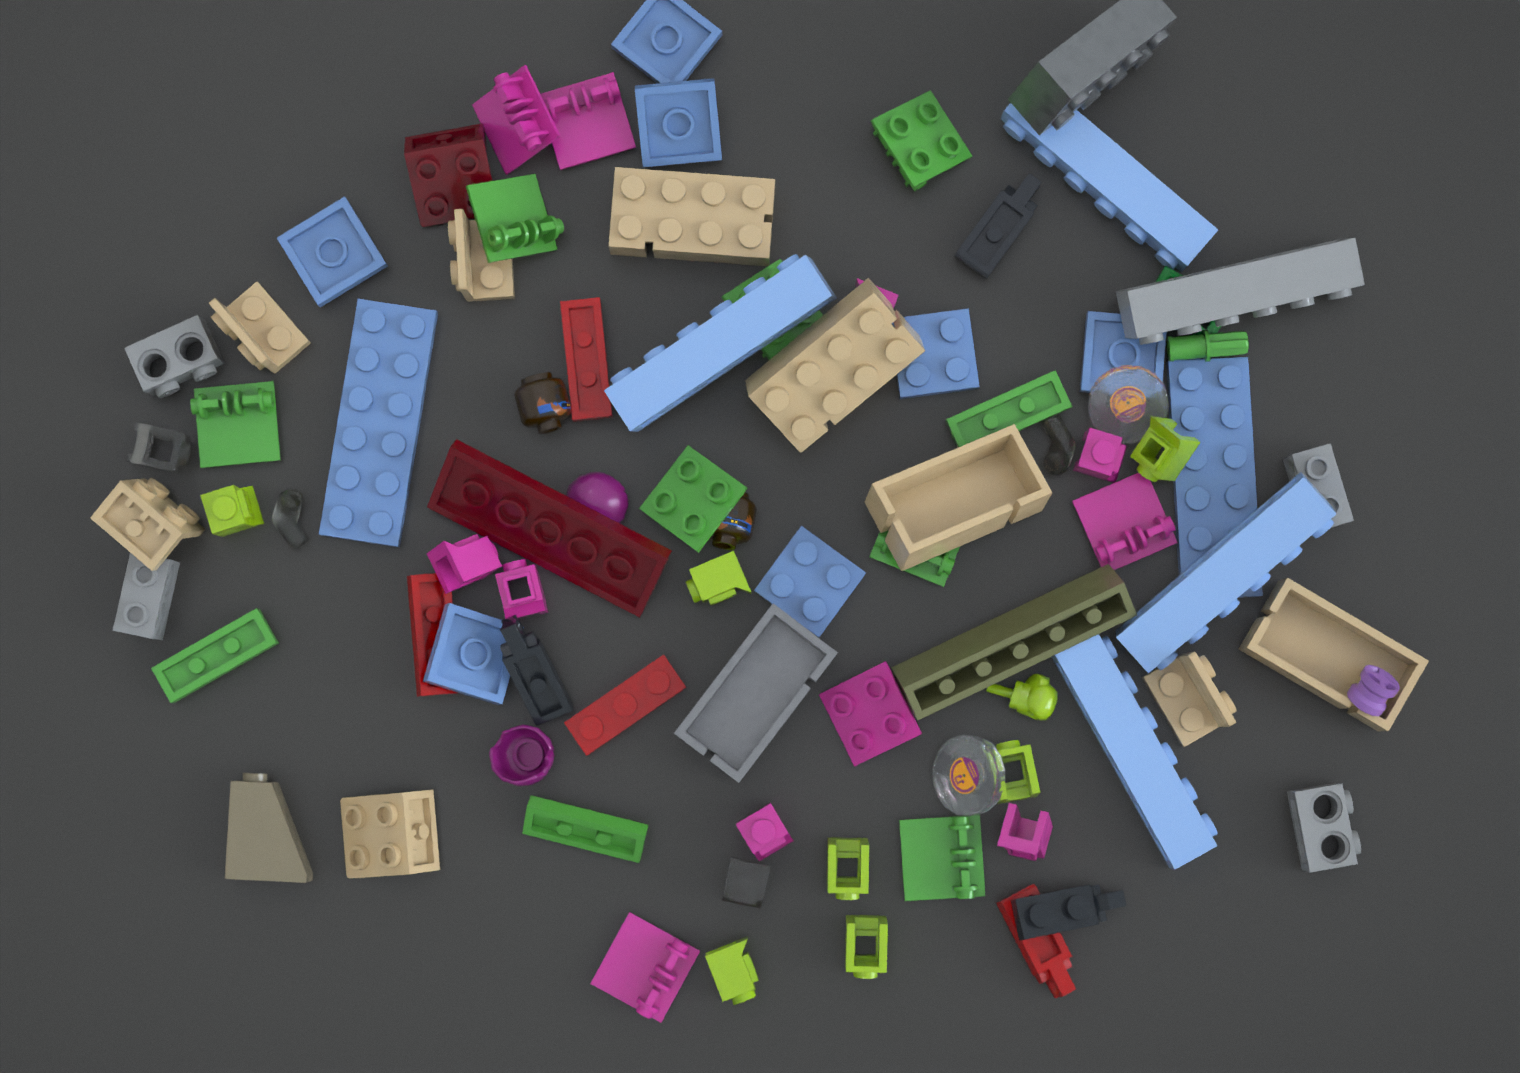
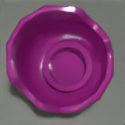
[566,472,629,523]
[489,724,555,787]

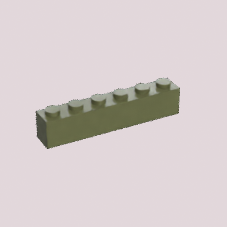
[891,564,1137,720]

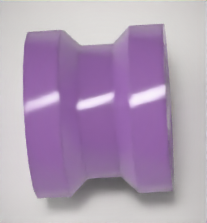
[1347,665,1400,716]

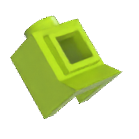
[1130,416,1200,482]
[200,485,264,537]
[685,551,752,606]
[989,740,1040,804]
[827,837,869,900]
[845,915,888,979]
[705,936,759,1005]

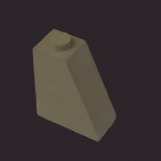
[225,773,313,883]

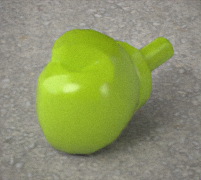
[987,674,1058,721]

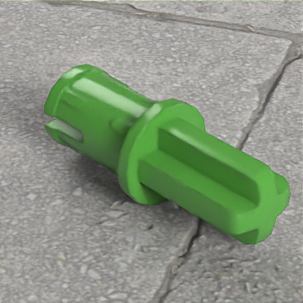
[1167,330,1249,362]

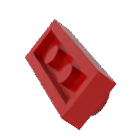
[560,297,613,422]
[407,573,458,697]
[564,654,687,756]

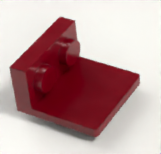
[404,123,493,227]

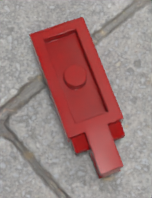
[996,884,1076,998]

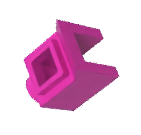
[1073,428,1127,483]
[426,534,502,594]
[495,559,549,619]
[736,802,793,861]
[997,803,1053,861]

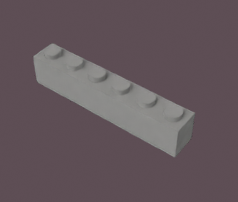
[1116,238,1365,345]

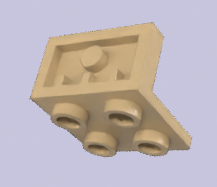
[448,209,515,302]
[209,282,311,374]
[90,478,205,571]
[1141,651,1237,747]
[340,789,440,878]

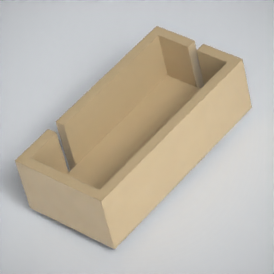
[609,167,775,266]
[745,278,925,453]
[865,424,1052,571]
[1239,578,1429,731]

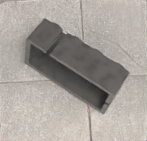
[1008,0,1177,135]
[674,603,838,783]

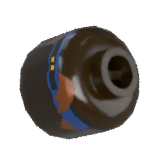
[514,372,571,434]
[710,492,757,550]

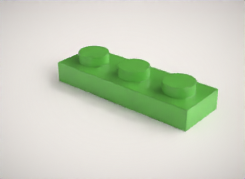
[945,370,1072,448]
[151,608,279,703]
[522,795,649,863]

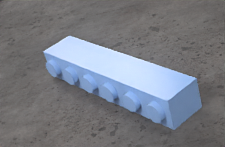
[1001,103,1218,272]
[604,254,837,432]
[1116,472,1336,673]
[1051,634,1218,870]

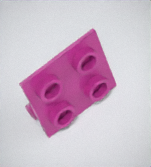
[472,65,560,175]
[541,72,636,170]
[1072,473,1178,570]
[819,661,922,767]
[590,912,700,1023]

